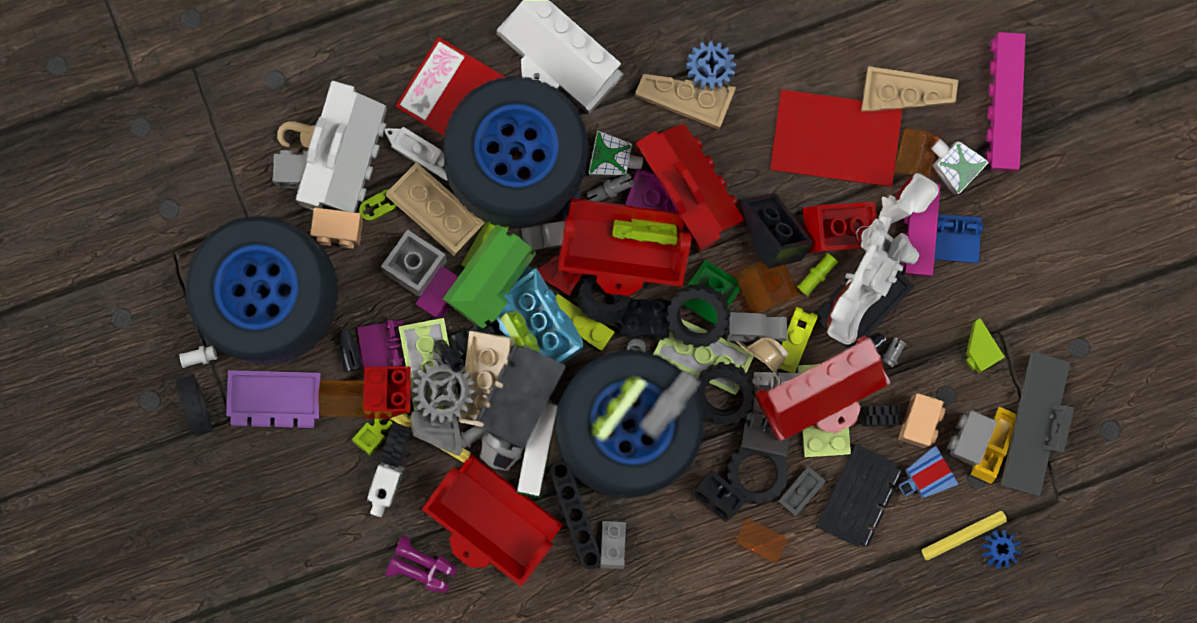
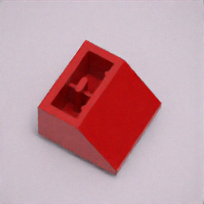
[363,366,411,419]

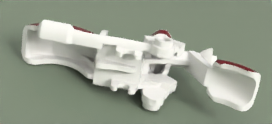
[827,173,939,344]

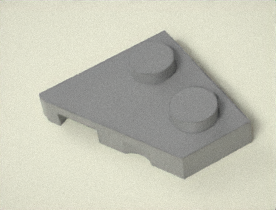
[410,411,463,456]

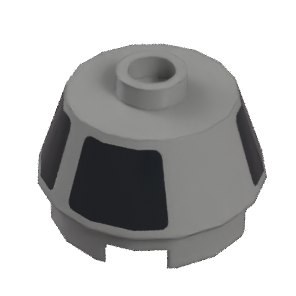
[480,431,524,471]

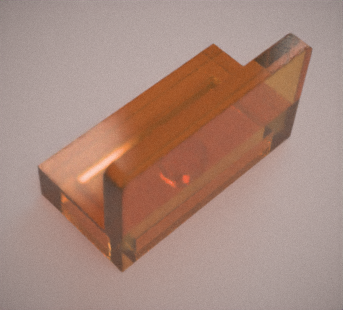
[895,129,939,179]
[318,380,365,417]
[734,518,787,564]

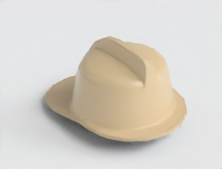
[736,337,788,376]

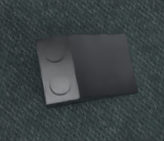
[740,193,814,269]

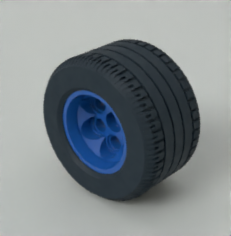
[444,76,589,228]
[185,216,339,365]
[555,350,705,498]

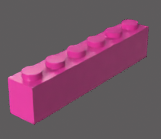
[985,32,1026,172]

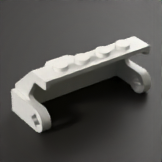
[497,0,624,114]
[296,81,387,213]

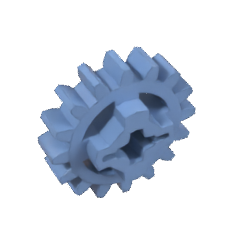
[686,41,736,91]

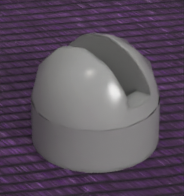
[627,338,646,352]

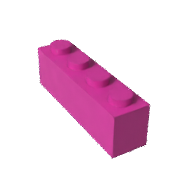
[900,184,940,278]

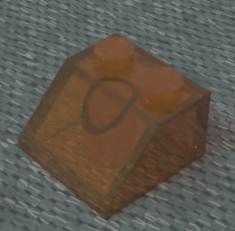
[735,261,800,314]

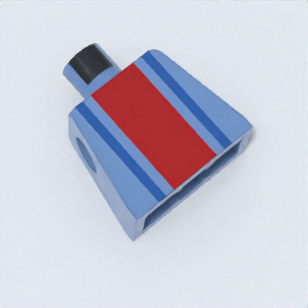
[899,446,958,498]

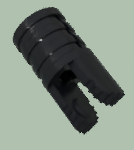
[338,329,364,373]

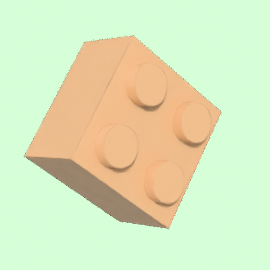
[310,208,363,249]
[898,393,945,448]

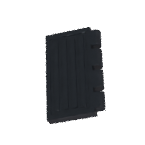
[815,268,915,349]
[476,345,566,449]
[816,444,903,547]

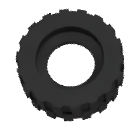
[577,275,630,324]

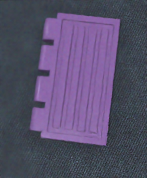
[226,370,321,428]

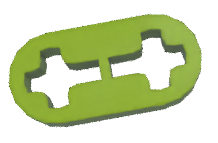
[359,189,398,222]

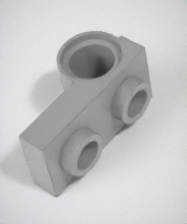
[600,521,626,569]

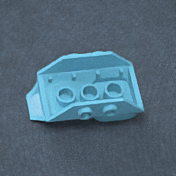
[497,266,583,364]

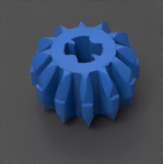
[981,530,1021,569]

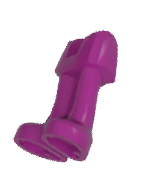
[385,535,458,593]

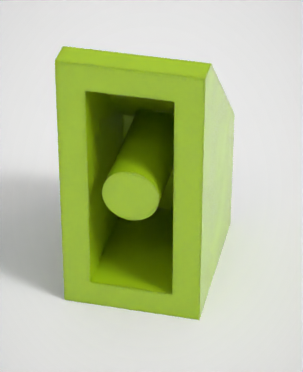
[966,318,1004,373]

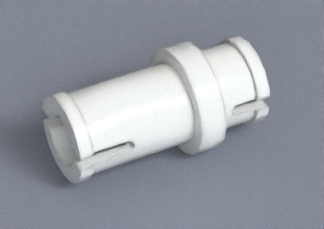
[179,346,217,368]

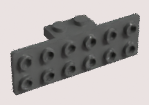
[1001,352,1074,496]

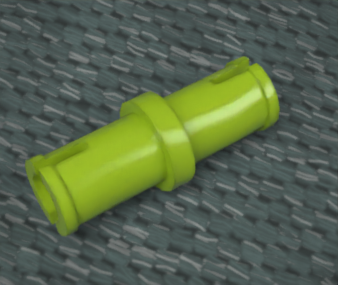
[797,253,838,296]

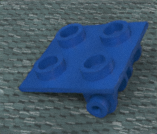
[934,214,983,263]

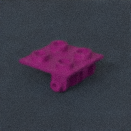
[357,320,406,367]

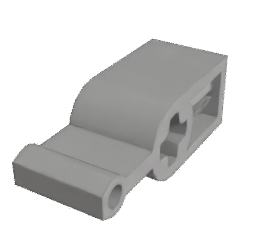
[521,221,565,250]
[726,312,787,342]

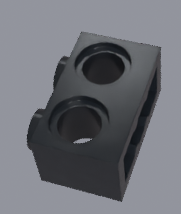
[690,470,747,522]

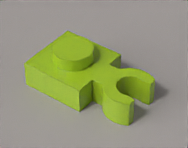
[352,419,393,456]

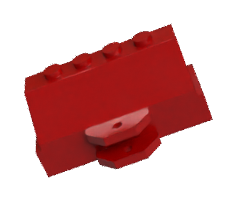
[635,123,744,254]
[558,198,691,296]
[755,336,890,441]
[422,454,563,586]

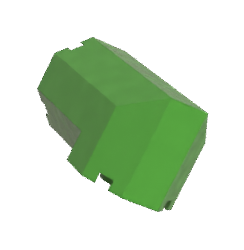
[443,225,536,328]

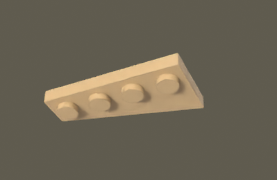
[861,66,958,112]
[634,74,736,130]

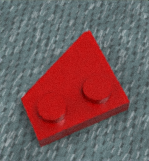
[537,255,584,296]

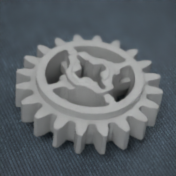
[411,360,476,424]

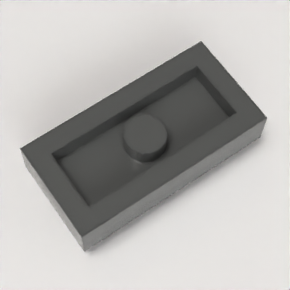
[778,466,826,516]

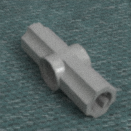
[640,371,700,439]

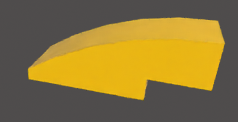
[970,407,1017,484]

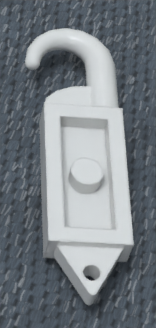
[384,127,448,181]

